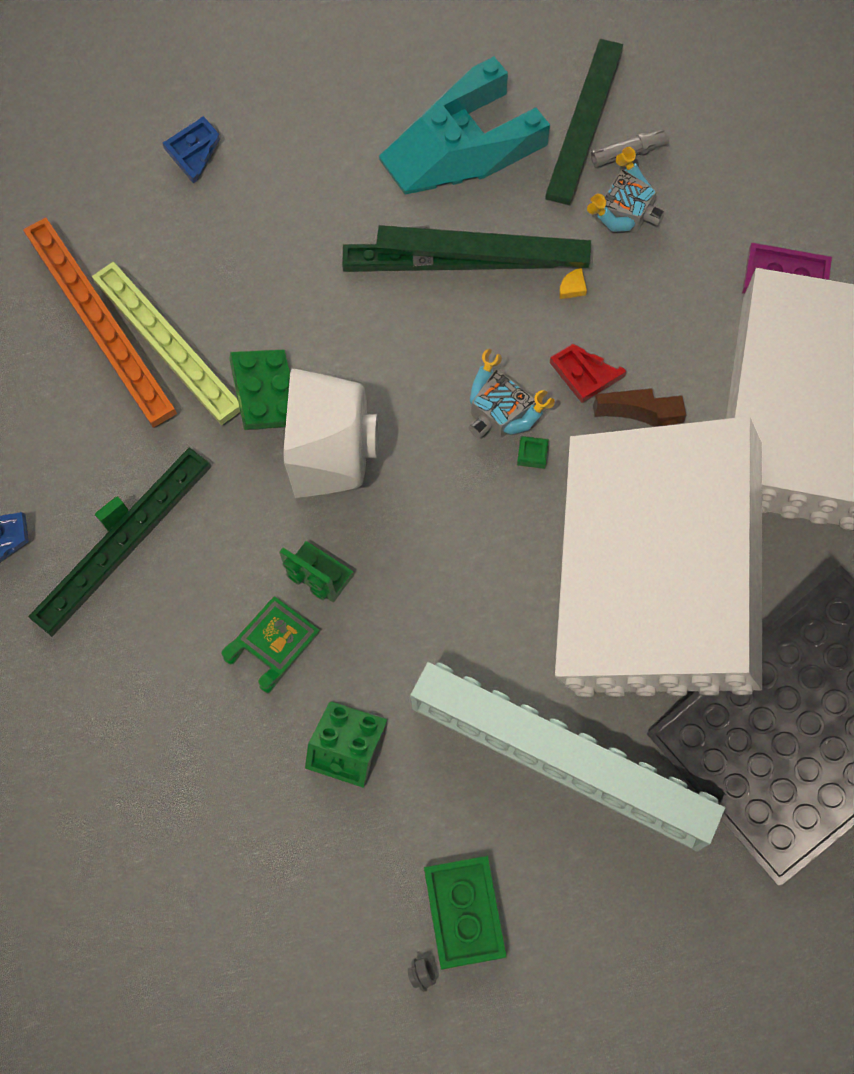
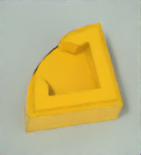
[559,268,587,299]

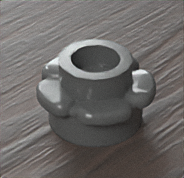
[408,958,436,992]

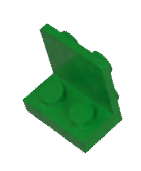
[279,541,354,603]
[305,701,387,788]

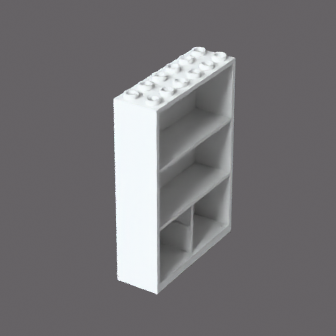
[726,268,854,530]
[555,416,762,697]

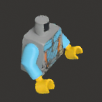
[587,147,665,233]
[469,349,555,438]

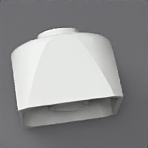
[284,368,378,498]

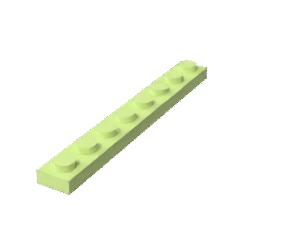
[92,261,240,426]

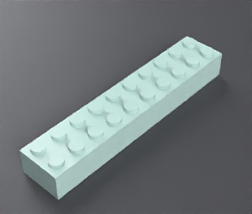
[410,662,725,852]

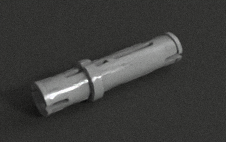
[591,128,669,167]

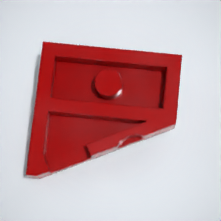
[550,344,627,403]

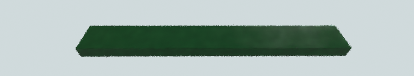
[545,39,623,205]
[376,225,591,268]
[342,244,555,272]
[28,447,212,637]

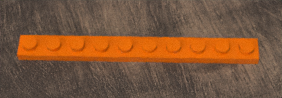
[23,217,177,428]

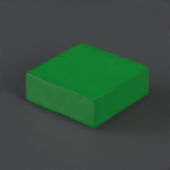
[517,436,549,469]
[95,496,129,532]

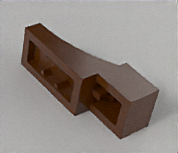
[593,388,687,427]

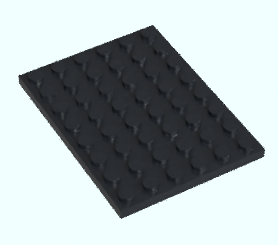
[647,566,854,887]

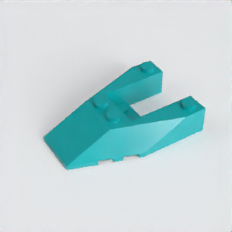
[379,56,550,195]

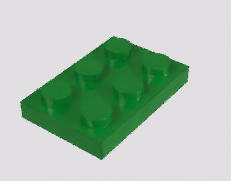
[229,349,290,430]
[424,856,507,970]

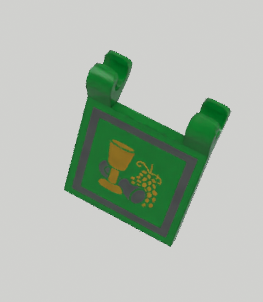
[221,596,320,693]

